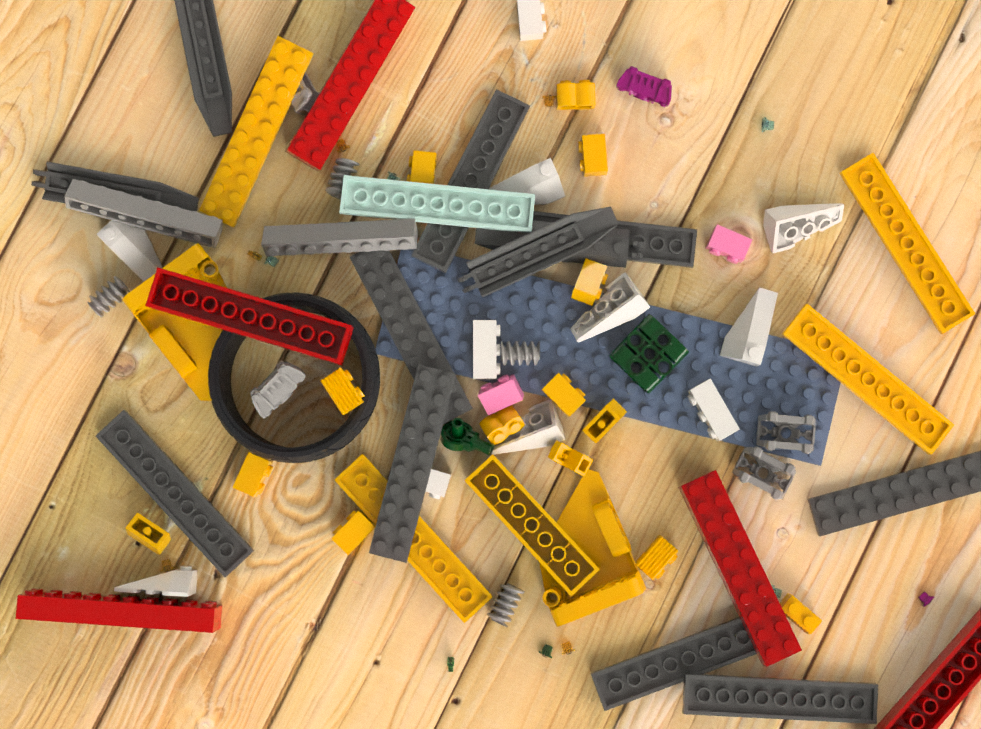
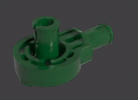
[441,418,494,456]

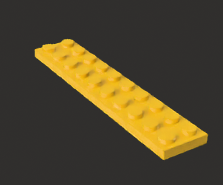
[199,35,314,227]
[839,153,975,334]
[782,304,954,455]
[334,454,493,623]

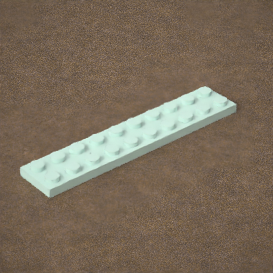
[339,175,535,233]

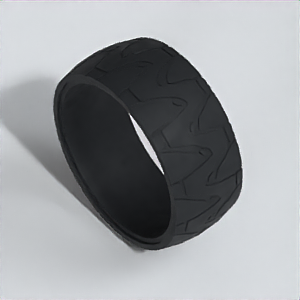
[208,292,380,463]

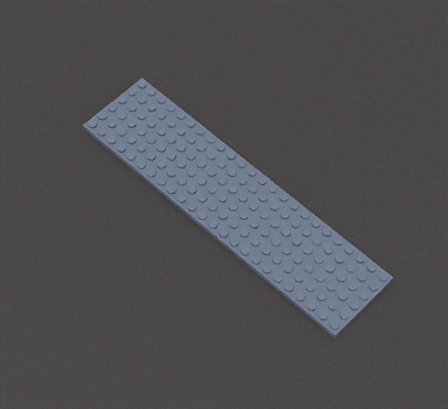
[375,249,841,466]

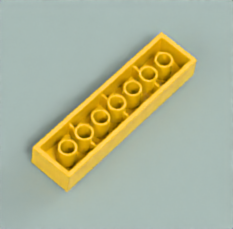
[464,454,600,596]

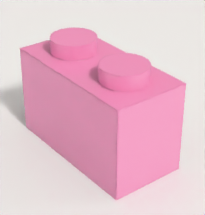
[706,224,753,264]
[478,374,524,415]

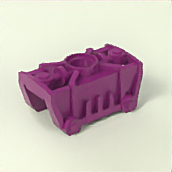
[616,66,672,107]

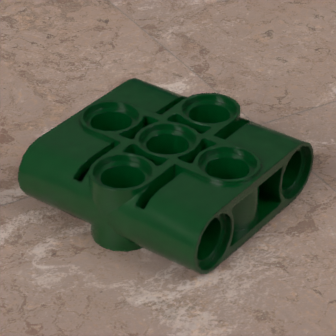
[609,314,689,394]

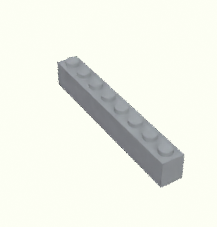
[64,179,223,248]
[261,219,418,256]

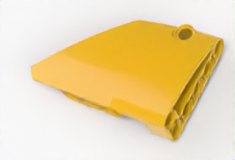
[122,243,227,401]
[539,469,646,627]

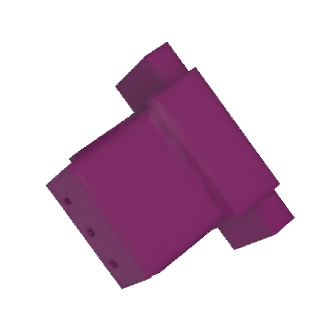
[918,591,934,607]

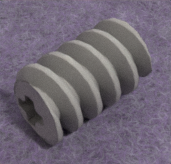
[325,158,360,200]
[87,276,130,317]
[501,341,540,366]
[487,583,524,627]

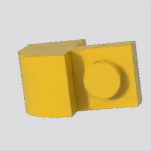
[548,440,593,477]

